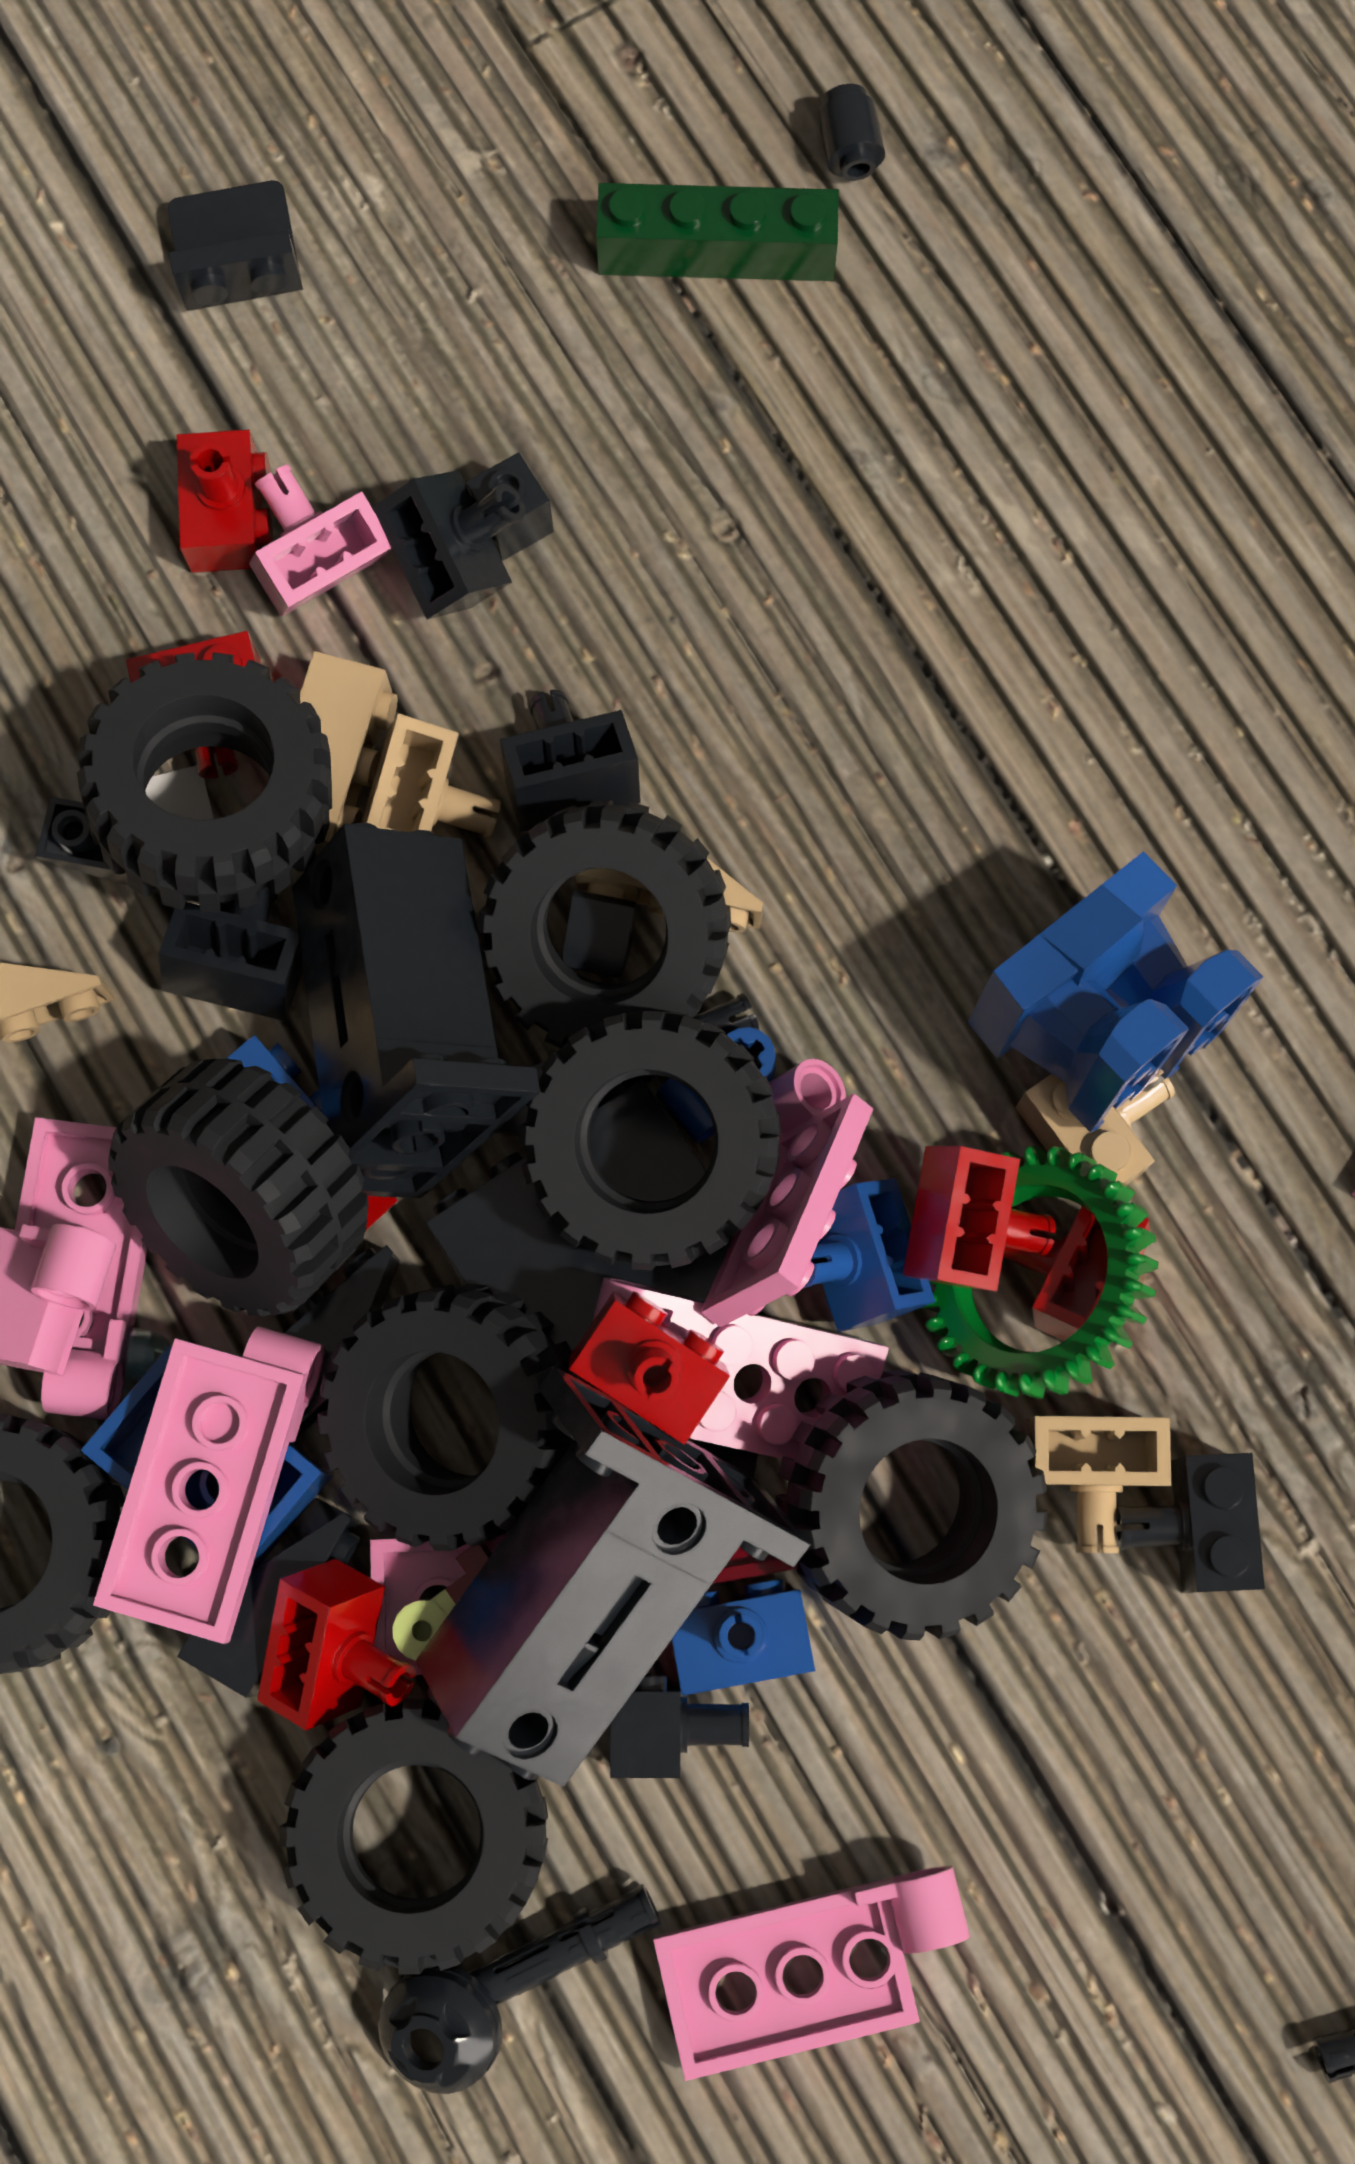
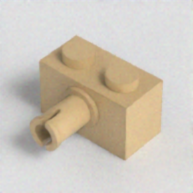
[361,713,501,838]
[1015,1069,1175,1185]
[1025,1416,1171,1553]

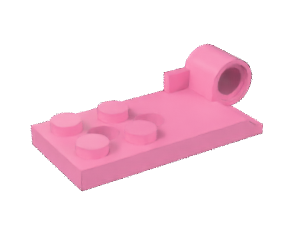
[0,1224,116,1376]
[93,1326,325,1644]

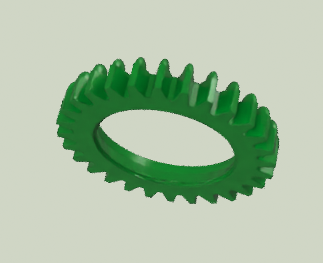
[923,1146,1158,1399]

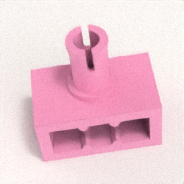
[249,464,392,617]

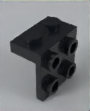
[168,180,303,311]

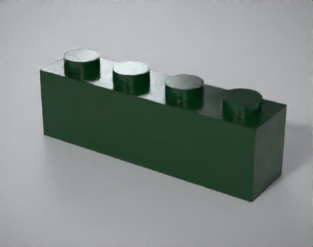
[596,183,839,281]

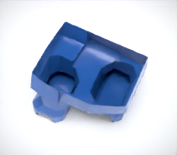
[967,851,1263,1133]

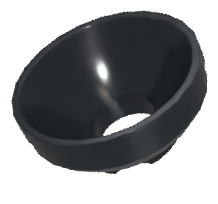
[378,1966,503,2094]

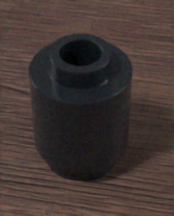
[818,83,885,181]

